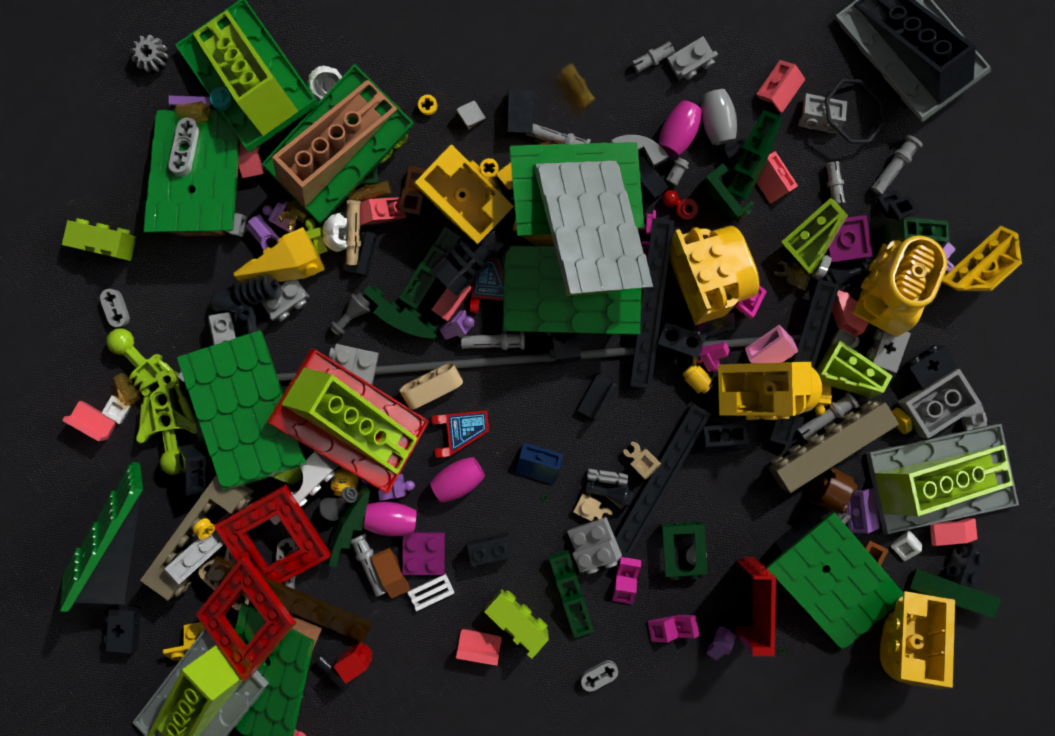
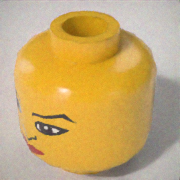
[330,468,360,496]

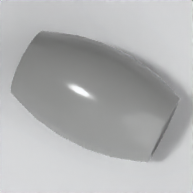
[701,89,737,145]

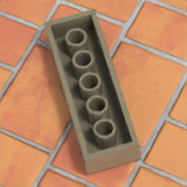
[768,400,899,493]

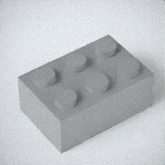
[898,369,982,438]

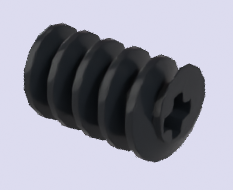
[234,274,282,307]

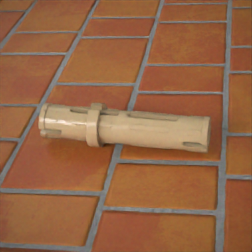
[345,200,361,265]

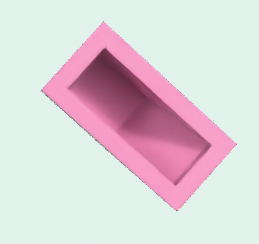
[745,325,798,363]

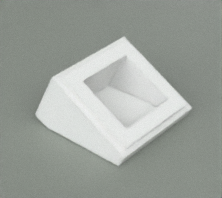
[891,530,922,562]

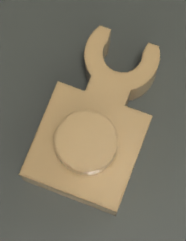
[623,442,661,479]
[573,493,612,521]

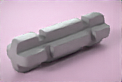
[587,469,628,486]

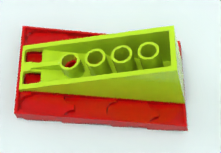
[267,349,429,494]

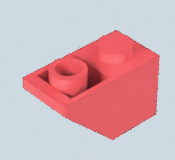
[360,197,406,226]
[832,290,868,337]

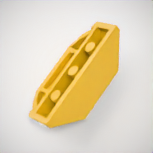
[942,226,1022,291]

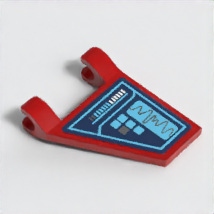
[470,258,503,313]
[432,410,489,458]

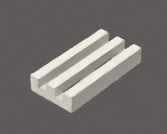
[408,573,454,611]

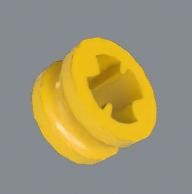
[418,95,437,116]
[480,158,499,178]
[193,518,215,540]

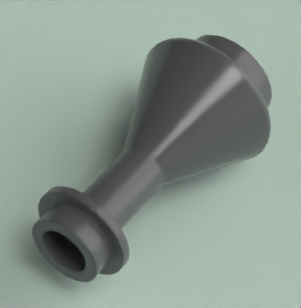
[330,292,372,335]
[320,487,358,521]

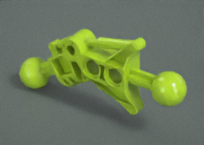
[107,328,197,475]

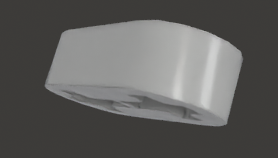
[100,289,130,327]
[581,660,618,691]

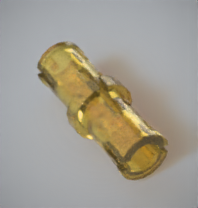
[562,63,595,107]
[348,180,391,201]

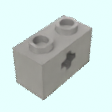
[866,328,911,373]

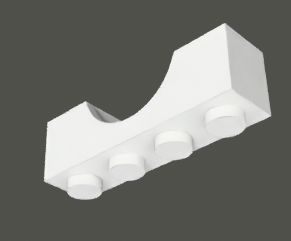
[270,452,339,525]

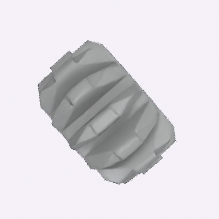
[130,35,169,72]

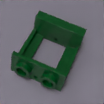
[660,521,708,580]

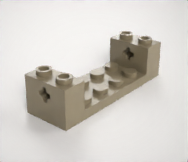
[140,476,253,600]

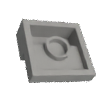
[329,344,379,385]
[567,517,622,574]

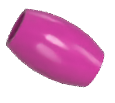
[659,100,702,157]
[430,457,485,503]
[363,502,416,536]

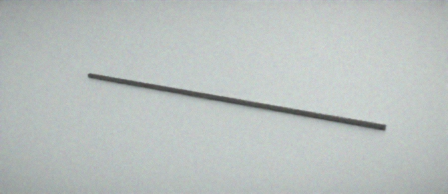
[277,334,801,382]

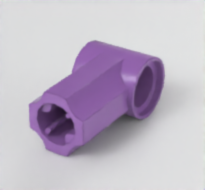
[246,215,279,250]

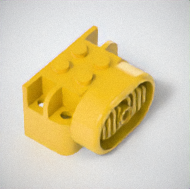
[414,144,514,244]
[669,226,759,325]
[852,236,947,337]
[718,362,822,420]
[880,591,955,689]

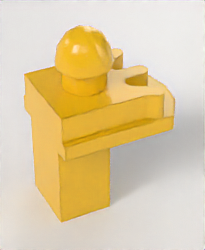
[815,384,832,415]

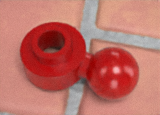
[662,190,698,220]

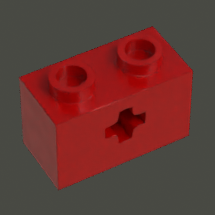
[333,642,372,684]

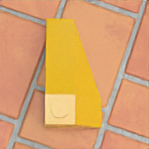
[234,227,324,282]

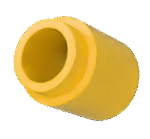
[682,365,713,394]

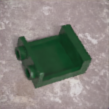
[699,164,754,222]

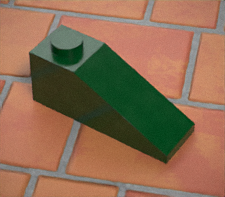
[885,217,950,243]

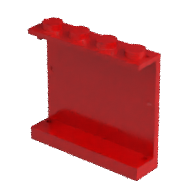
[735,557,776,656]

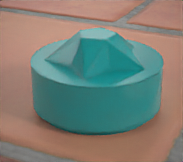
[210,87,233,110]

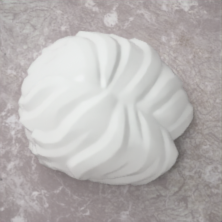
[307,65,342,102]
[322,213,347,252]

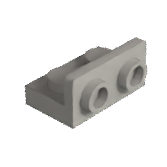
[667,36,718,81]
[799,93,847,134]
[262,280,309,322]
[208,312,236,345]

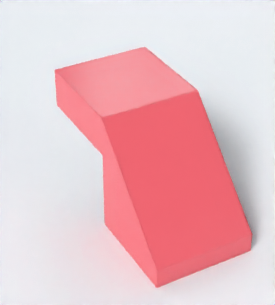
[239,141,264,178]
[930,518,977,546]

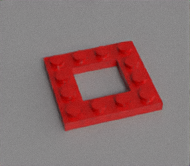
[214,484,331,583]
[196,556,296,681]

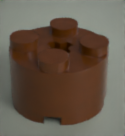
[808,467,858,514]

